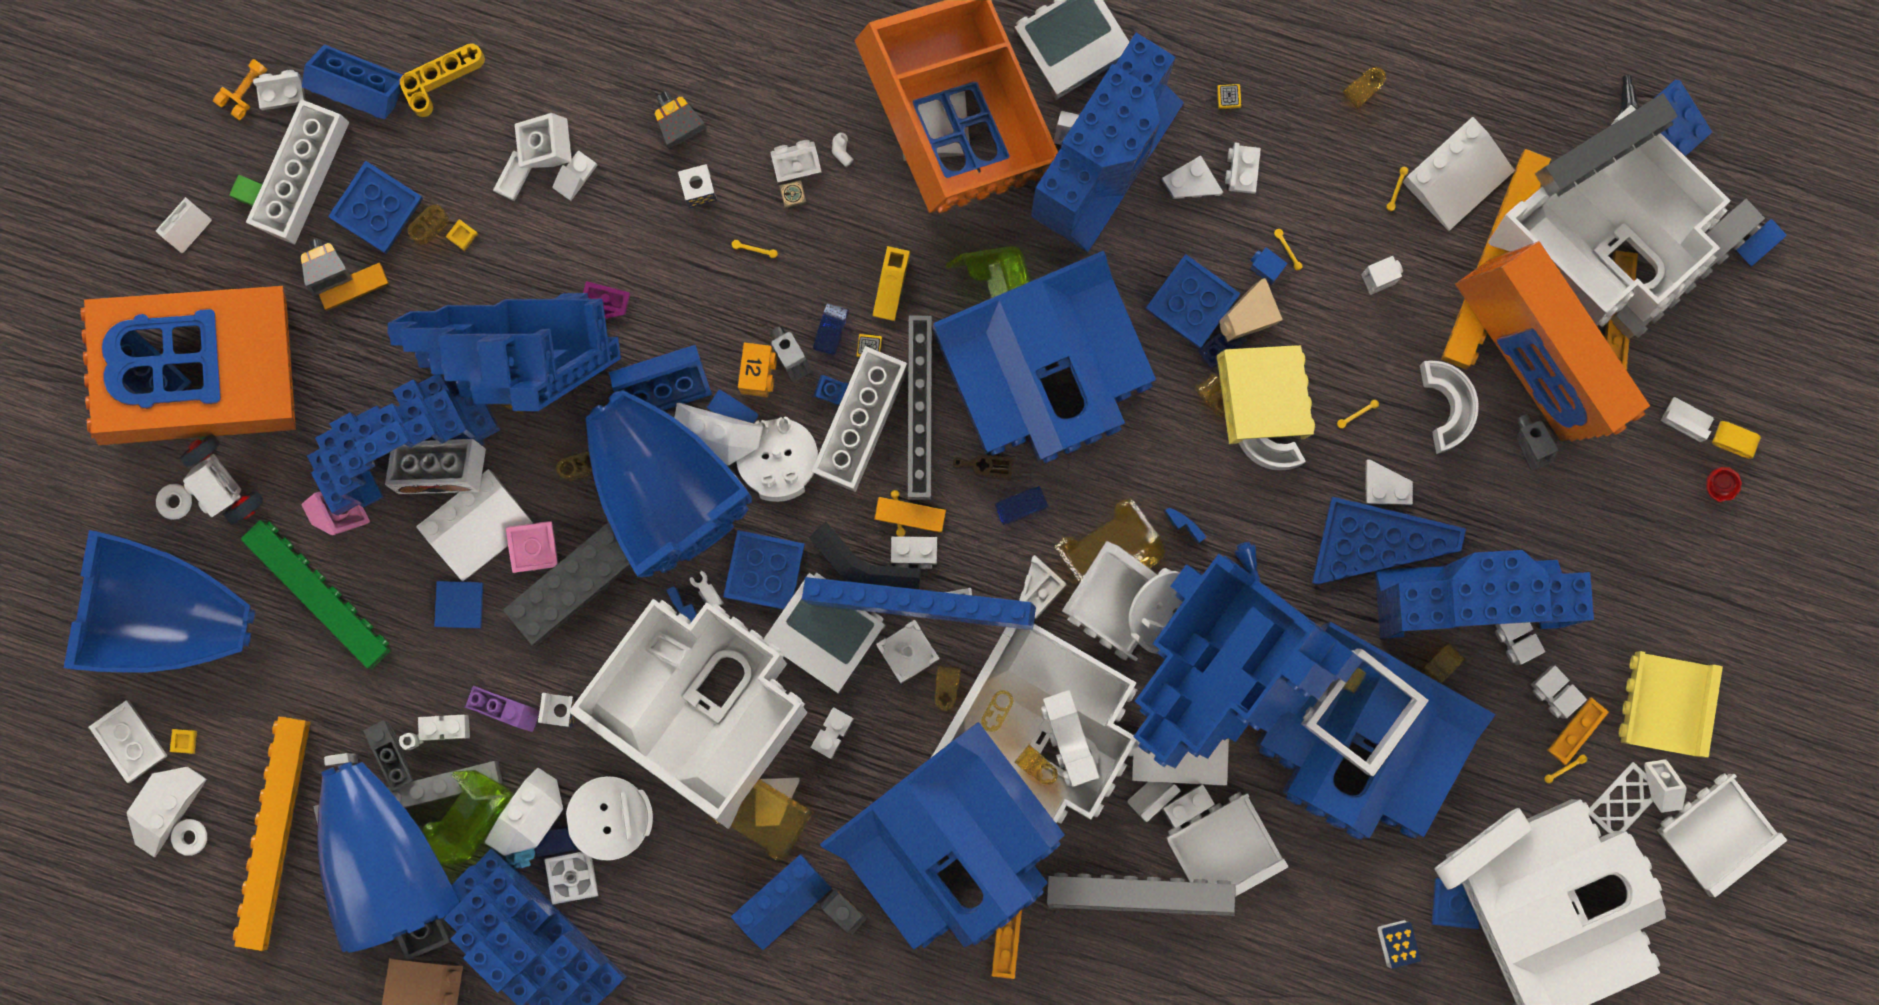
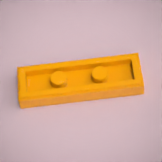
[319,263,389,311]
[874,497,946,533]
[1547,697,1609,765]
[992,910,1022,979]

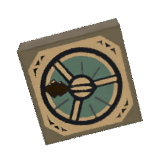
[779,180,807,209]

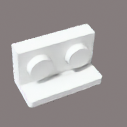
[253,70,306,110]
[771,140,821,182]
[1225,142,1261,194]
[891,536,937,569]

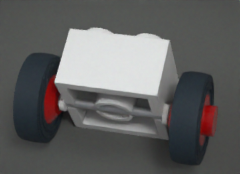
[180,434,264,524]

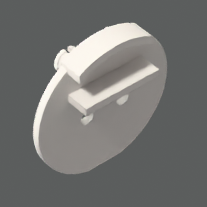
[736,417,818,502]
[1129,568,1183,654]
[566,776,653,860]

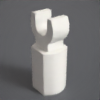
[690,571,723,606]
[399,733,424,750]

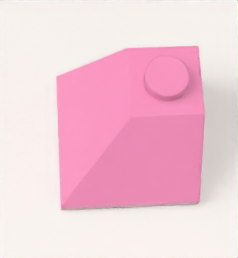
[301,491,370,536]

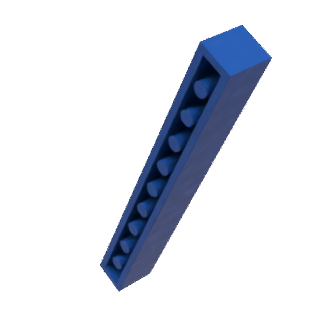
[802,577,1036,630]

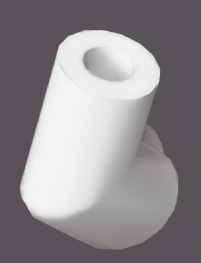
[832,133,854,167]

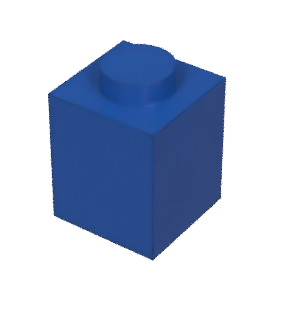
[1250,247,1288,285]

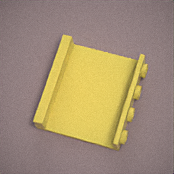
[1217,345,1315,444]
[1619,651,1723,758]

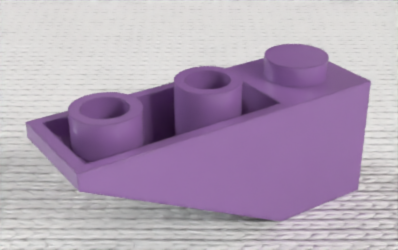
[465,686,540,732]

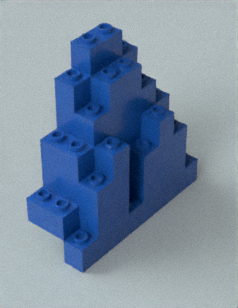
[387,293,621,411]
[307,374,501,516]
[1133,554,1363,768]
[444,848,626,1005]

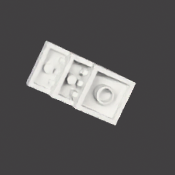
[1132,739,1229,785]

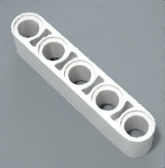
[1435,808,1532,890]

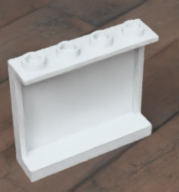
[1062,541,1159,661]
[1657,773,1787,897]
[1165,792,1288,897]

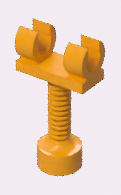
[213,59,268,121]

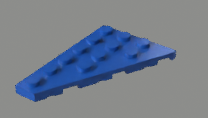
[1312,497,1466,585]

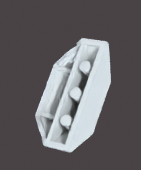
[674,403,763,466]
[127,767,207,857]
[485,768,563,856]

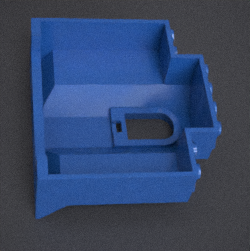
[1031,32,1184,252]
[932,251,1156,463]
[1375,550,1594,639]
[1256,622,1495,840]
[820,722,1065,950]

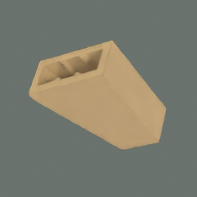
[1219,278,1282,342]

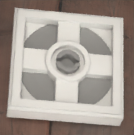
[544,852,599,905]

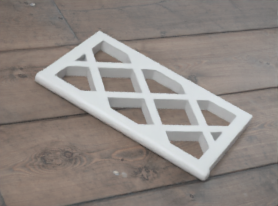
[1589,762,1653,834]

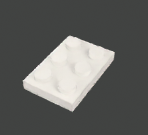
[89,700,167,783]

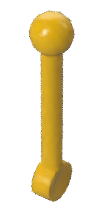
[1386,167,1409,211]
[1274,229,1302,271]
[732,240,778,258]
[1337,400,1379,429]
[891,490,905,537]
[1544,754,1588,783]

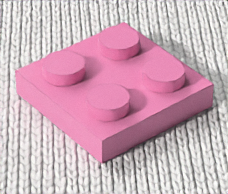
[506,521,558,573]

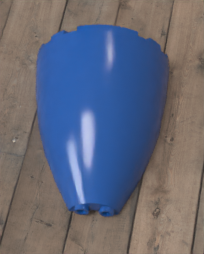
[586,390,752,577]
[64,530,255,673]
[317,761,459,953]

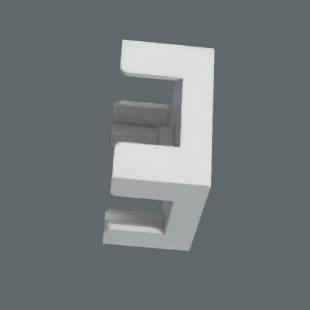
[876,620,940,684]

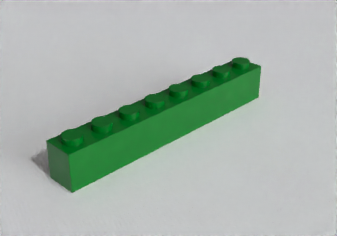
[241,520,391,670]

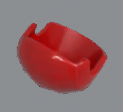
[1706,467,1742,502]

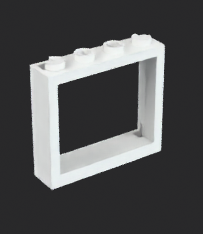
[1301,649,1429,776]

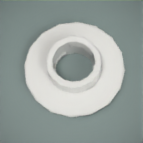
[156,484,192,520]
[171,819,207,856]

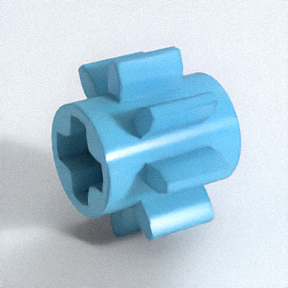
[506,848,535,869]

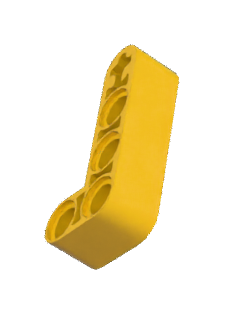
[400,44,485,117]

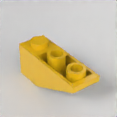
[873,246,910,321]

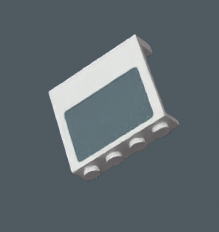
[1014,0,1129,100]
[763,573,885,694]

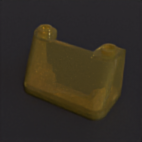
[1054,497,1165,585]
[708,779,815,861]

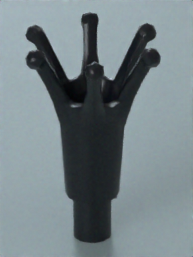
[1617,75,1640,117]

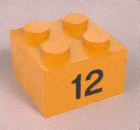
[738,343,777,397]

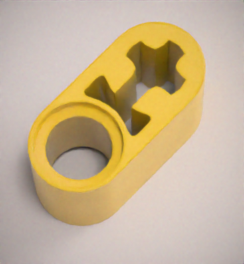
[1712,421,1761,459]

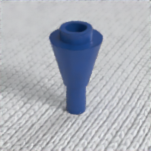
[1234,542,1261,582]

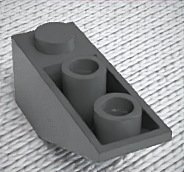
[363,720,413,792]

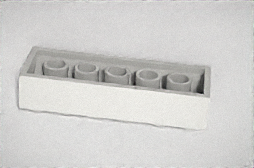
[246,99,349,245]
[811,346,909,492]

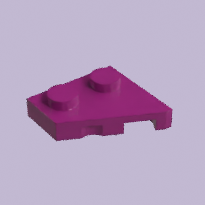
[583,281,631,319]

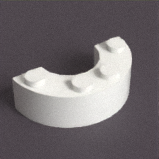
[1420,361,1479,454]
[1239,438,1306,470]
[1041,690,1099,787]

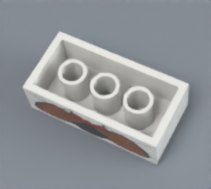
[385,439,486,494]

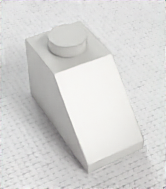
[1644,759,1686,813]

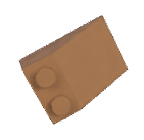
[382,958,463,1005]

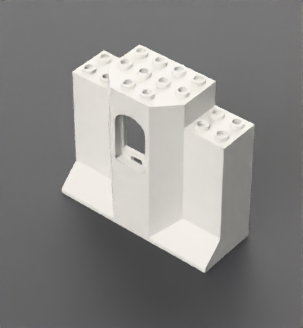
[1488,105,1731,327]
[569,599,808,829]
[932,624,1139,824]
[1446,799,1666,1005]

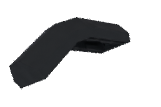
[809,522,921,590]

